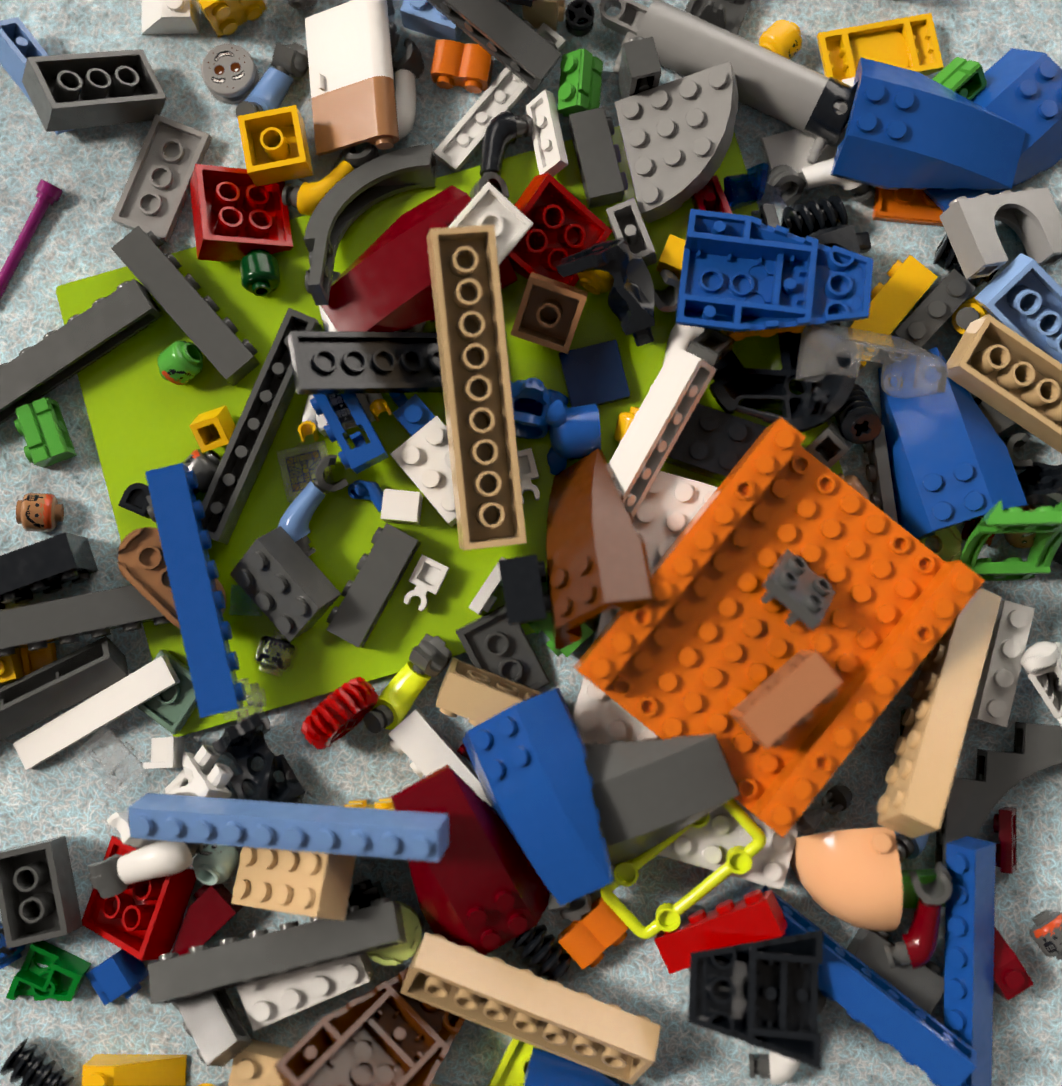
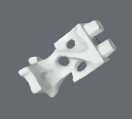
[107,745,234,848]

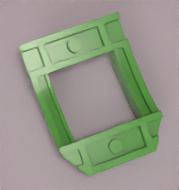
[960,500,1062,581]

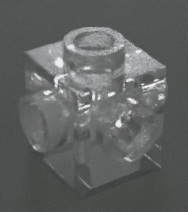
[222,678,266,723]

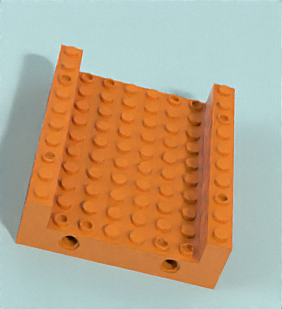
[573,417,985,838]

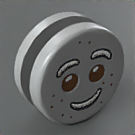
[201,44,259,104]

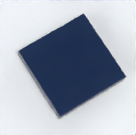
[558,340,630,407]

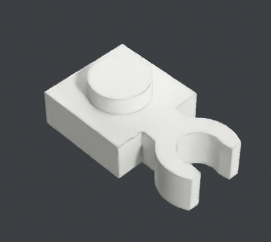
[517,448,540,504]
[404,554,450,611]

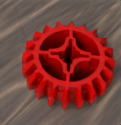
[301,677,379,750]

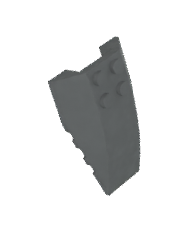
[584,733,740,866]

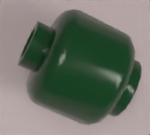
[240,249,280,296]

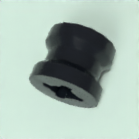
[565,0,594,37]

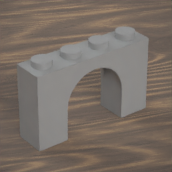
[939,187,1062,280]

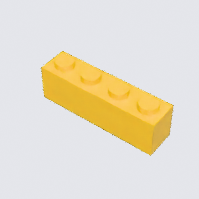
[840,255,938,372]

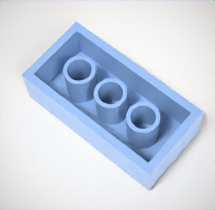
[974,253,1062,364]

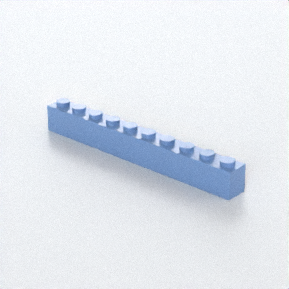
[128,793,449,862]

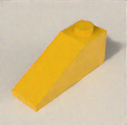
[82,1054,187,1086]

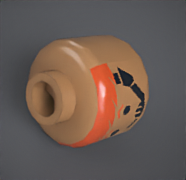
[16,493,64,532]

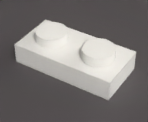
[468,557,505,615]

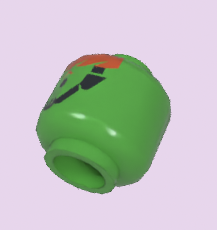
[157,341,203,385]

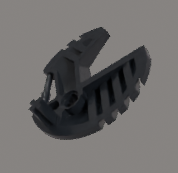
[709,322,857,432]

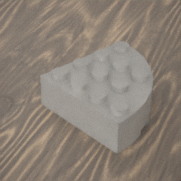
[614,61,739,224]

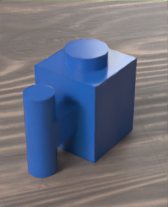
[389,393,435,436]
[85,949,149,1006]

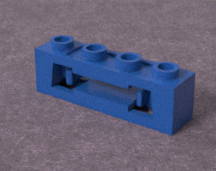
[310,394,389,474]

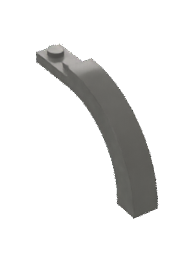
[304,144,437,306]

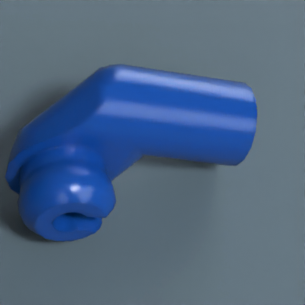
[348,480,383,513]

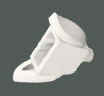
[1020,641,1062,727]

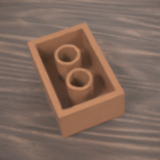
[729,650,843,749]

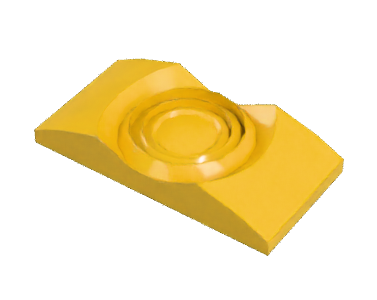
[817,13,944,82]

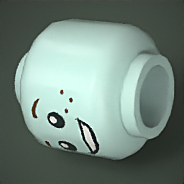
[192,844,239,885]

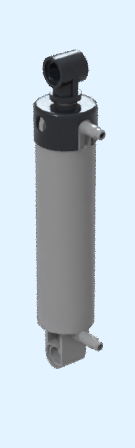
[600,0,856,164]

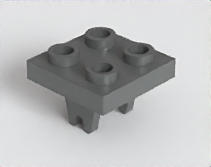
[685,0,752,35]
[760,549,836,630]

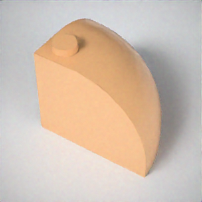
[790,827,903,932]

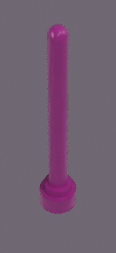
[0,179,63,299]

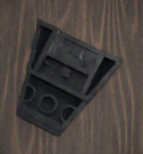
[688,930,823,1070]

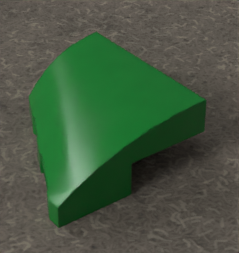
[6,940,91,1001]

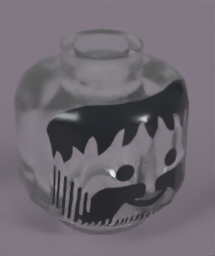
[254,630,298,677]

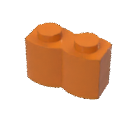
[430,39,495,94]
[558,896,628,970]

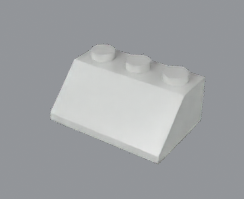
[142,0,199,35]

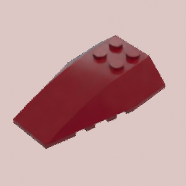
[320,185,517,332]
[391,764,550,955]

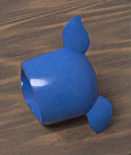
[510,378,569,439]
[545,399,601,475]

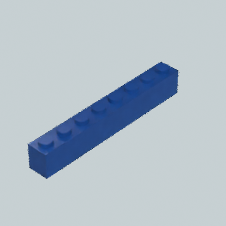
[145,463,246,718]
[944,836,996,1086]
[761,885,977,1086]

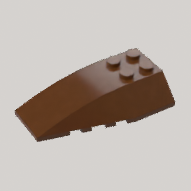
[546,449,655,650]
[274,967,465,1086]

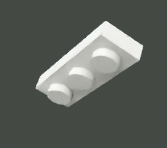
[526,89,568,176]

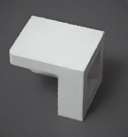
[381,489,423,525]
[143,737,185,769]

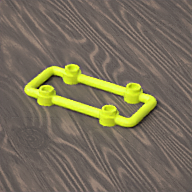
[600,799,766,939]

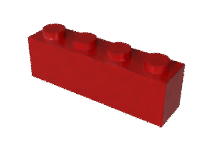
[654,889,788,974]

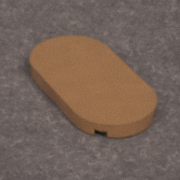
[118,527,226,628]

